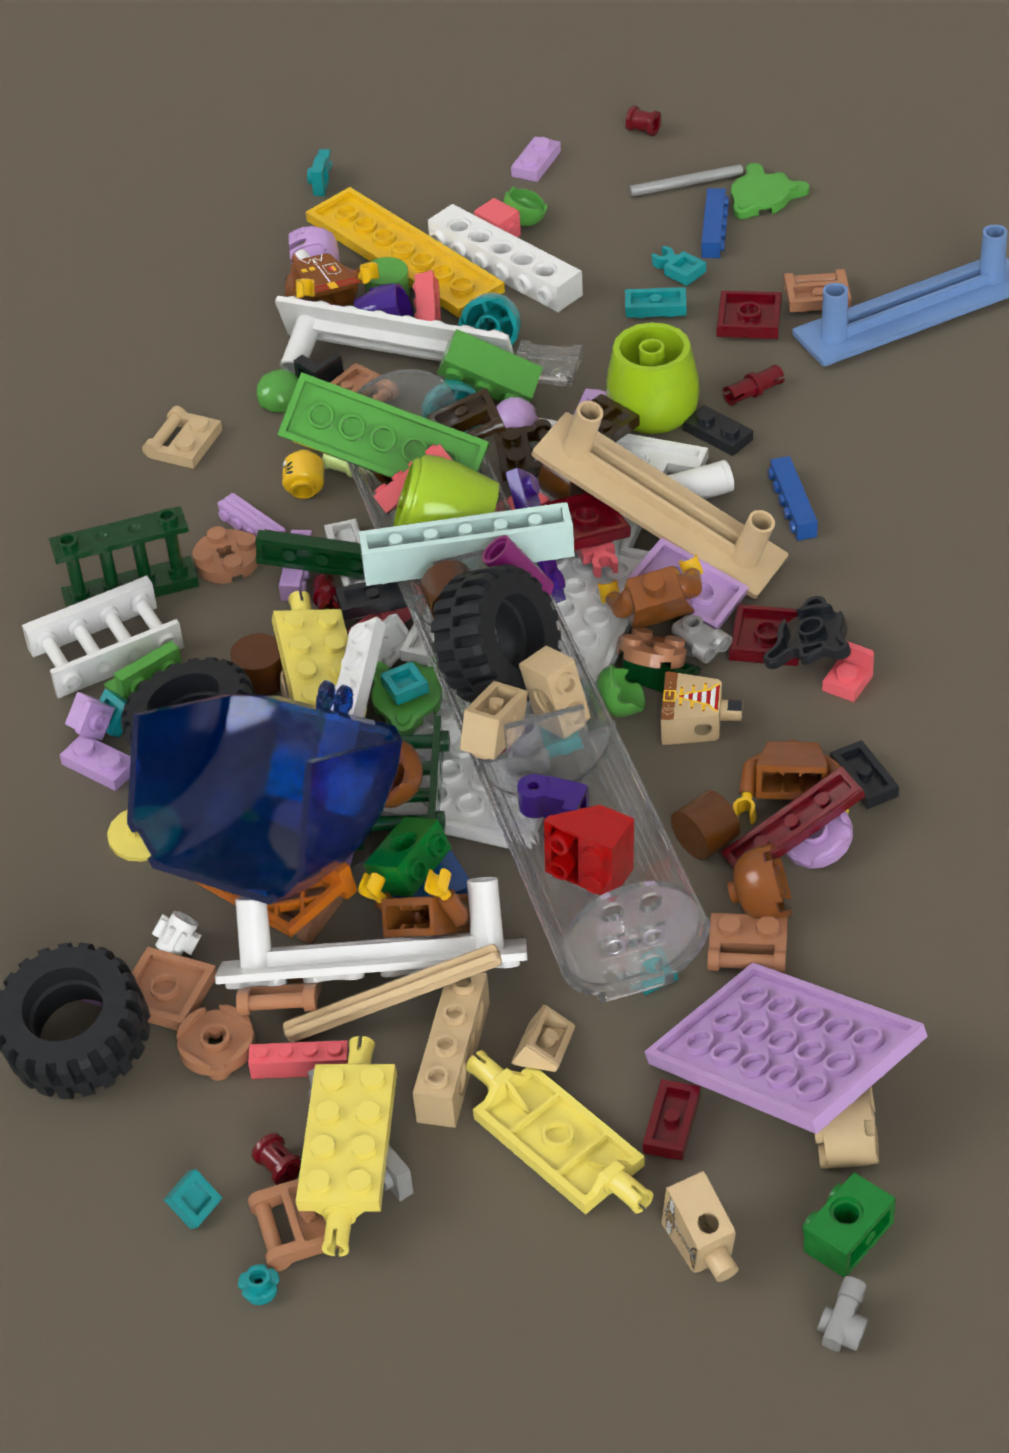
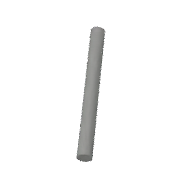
[629,164,743,197]

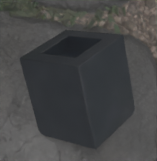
[293,353,344,383]

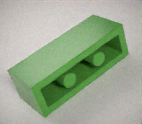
[437,329,543,402]

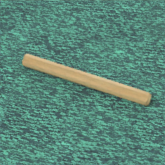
[283,944,502,1043]

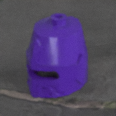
[354,283,414,317]

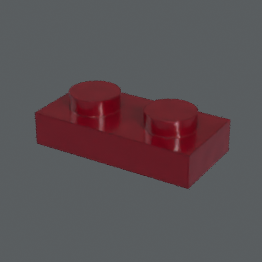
[642,1079,701,1161]

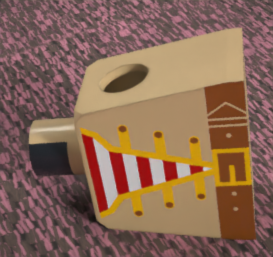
[661,672,743,745]

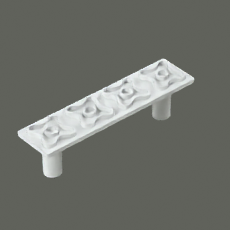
[275,296,514,374]
[215,877,527,989]

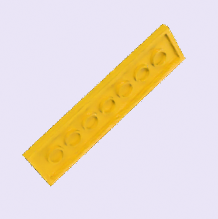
[306,187,505,318]

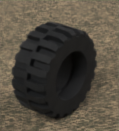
[431,564,561,703]
[121,657,265,785]
[0,942,150,1099]

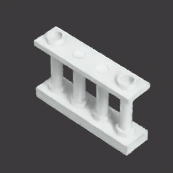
[22,576,184,699]

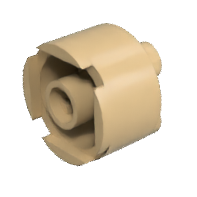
[814,1086,879,1169]

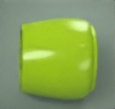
[606,322,700,434]
[393,454,499,527]

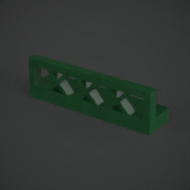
[256,529,365,579]

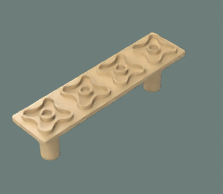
[531,401,788,599]

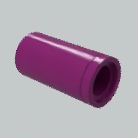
[482,535,554,595]

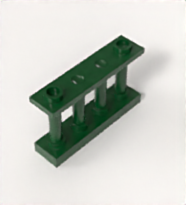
[49,506,199,607]
[345,716,450,851]

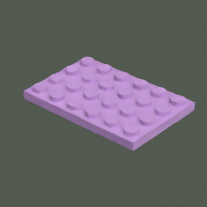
[644,962,927,1134]

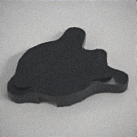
[763,596,851,669]

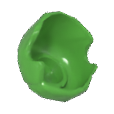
[503,187,547,227]
[256,369,299,413]
[595,664,645,718]

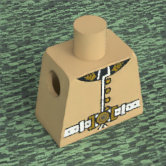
[661,1171,739,1282]

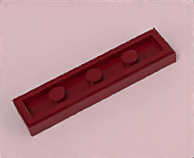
[721,766,866,869]

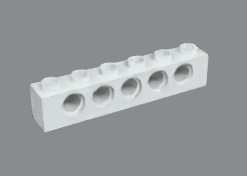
[428,204,583,312]

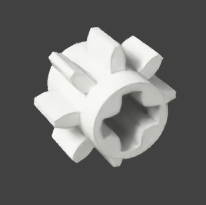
[152,911,202,956]

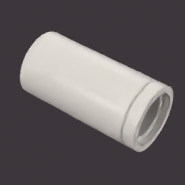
[668,460,734,499]

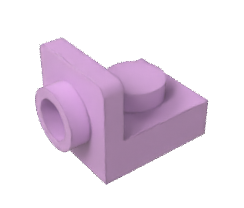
[65,692,115,740]

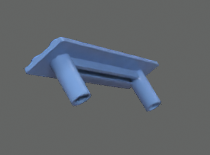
[792,224,1009,366]

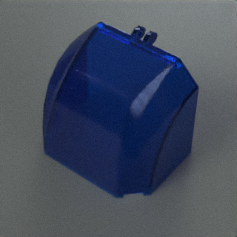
[127,680,403,905]

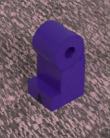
[517,774,589,819]

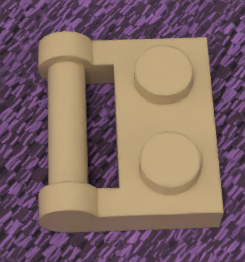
[142,406,222,469]

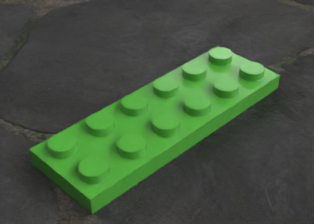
[277,372,490,479]

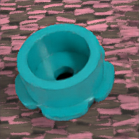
[238,1264,280,1305]

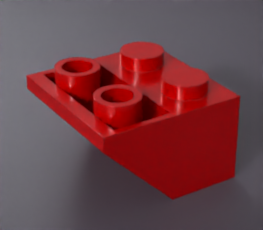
[544,805,635,900]

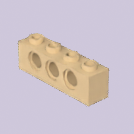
[413,973,490,1128]

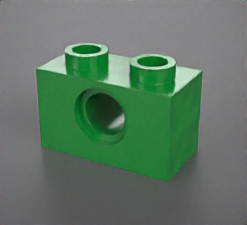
[363,817,452,897]
[802,1172,896,1278]

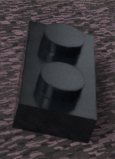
[683,405,753,456]
[335,581,410,620]
[830,740,899,809]

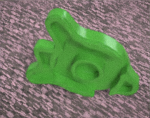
[731,163,810,219]
[372,661,447,735]

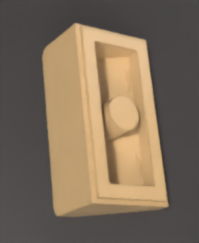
[511,1004,576,1072]

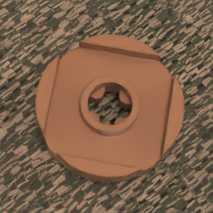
[192,526,259,584]
[616,627,687,669]
[176,1005,257,1080]

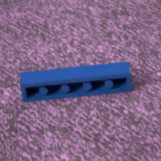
[701,188,729,258]
[767,456,818,541]

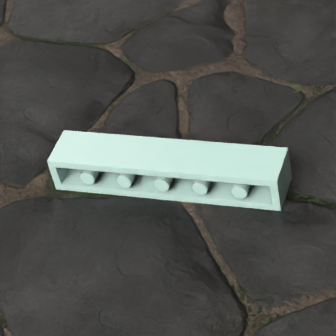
[358,502,575,586]

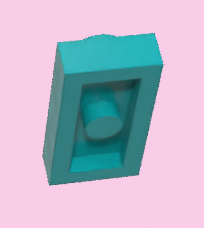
[625,287,687,318]

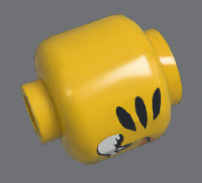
[282,450,324,499]

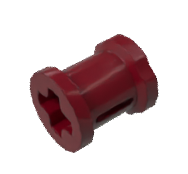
[625,105,662,136]
[251,1133,302,1185]

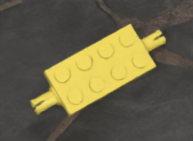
[272,591,367,738]
[296,1036,397,1256]
[466,1050,654,1215]

